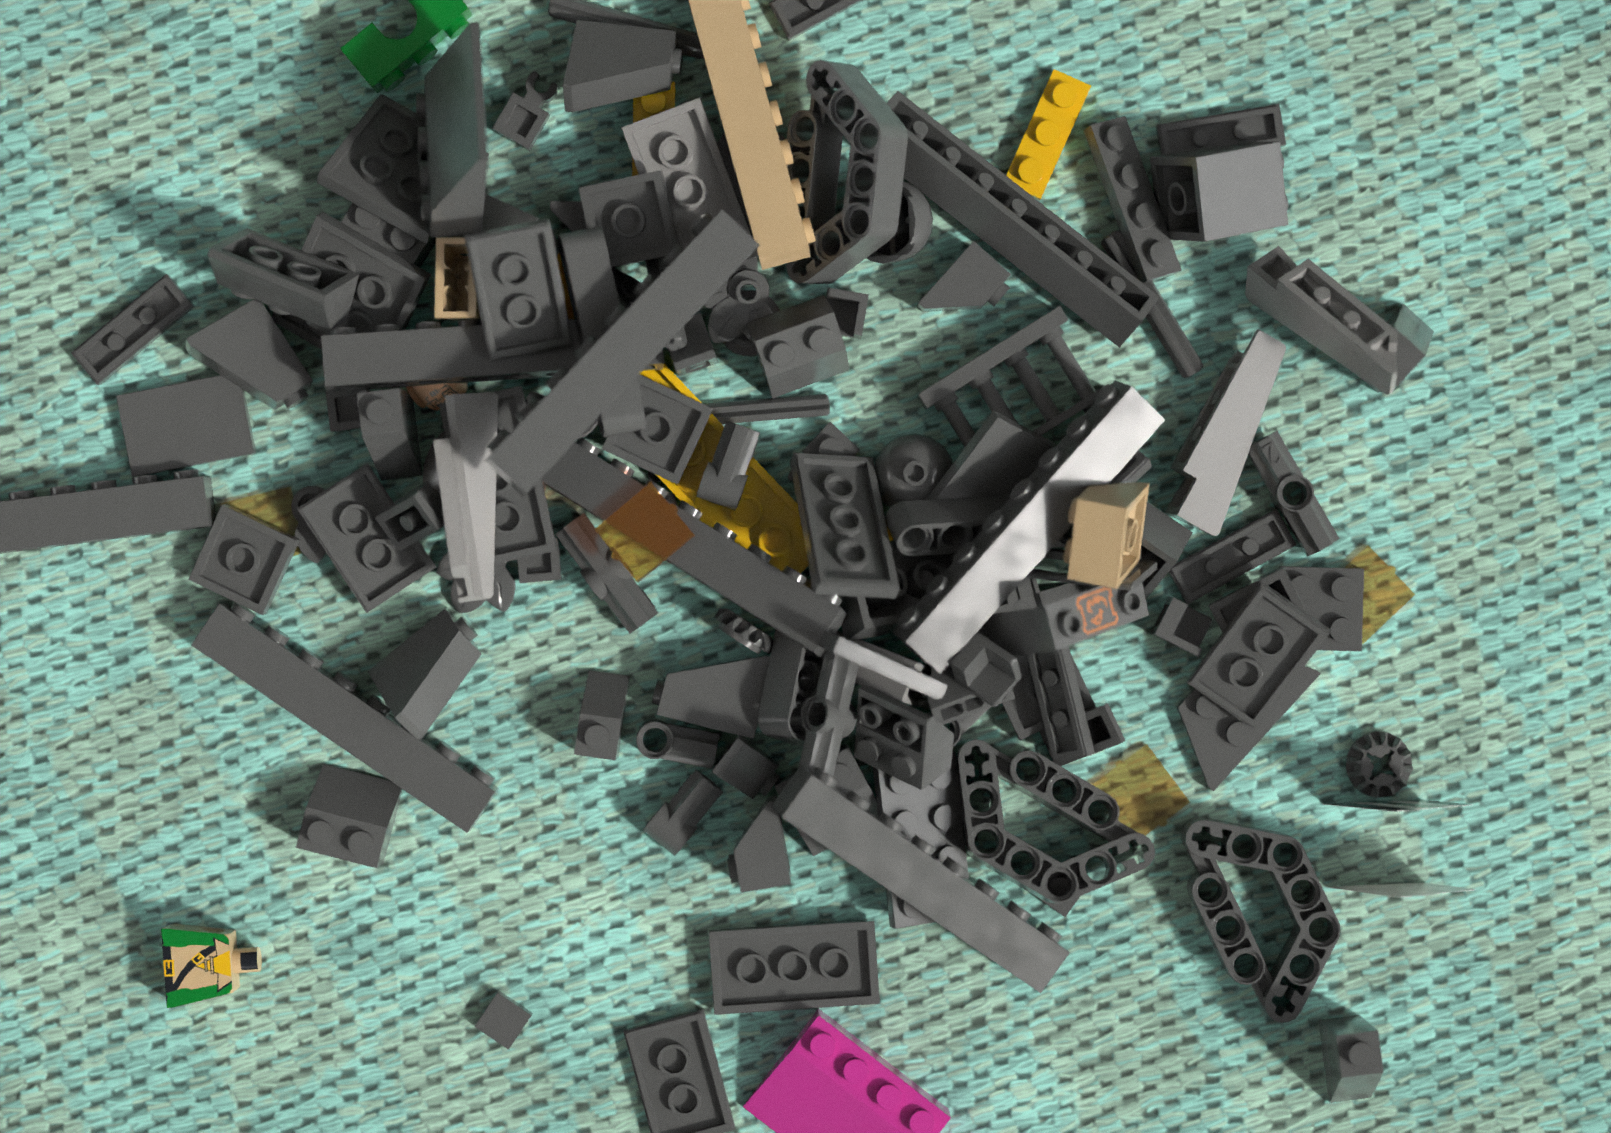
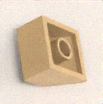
[1064,482,1149,589]

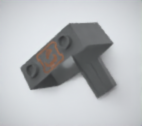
[983,572,1149,656]

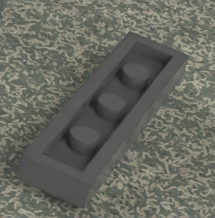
[1083,116,1182,284]

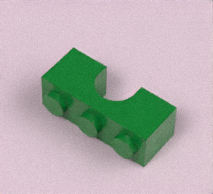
[340,0,473,94]

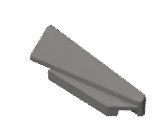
[1245,246,1398,395]
[1165,329,1286,536]
[433,392,498,603]

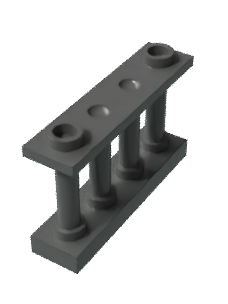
[917,306,1108,447]

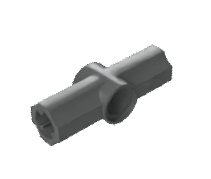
[1248,431,1340,557]
[556,513,659,634]
[798,651,859,777]

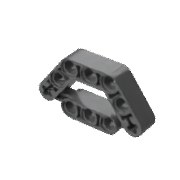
[786,60,908,284]
[956,739,1155,904]
[1181,817,1341,1023]

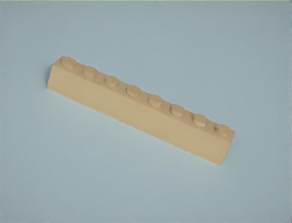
[688,0,816,270]

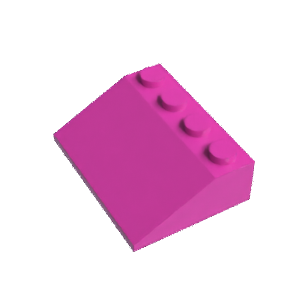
[743,1008,951,1133]

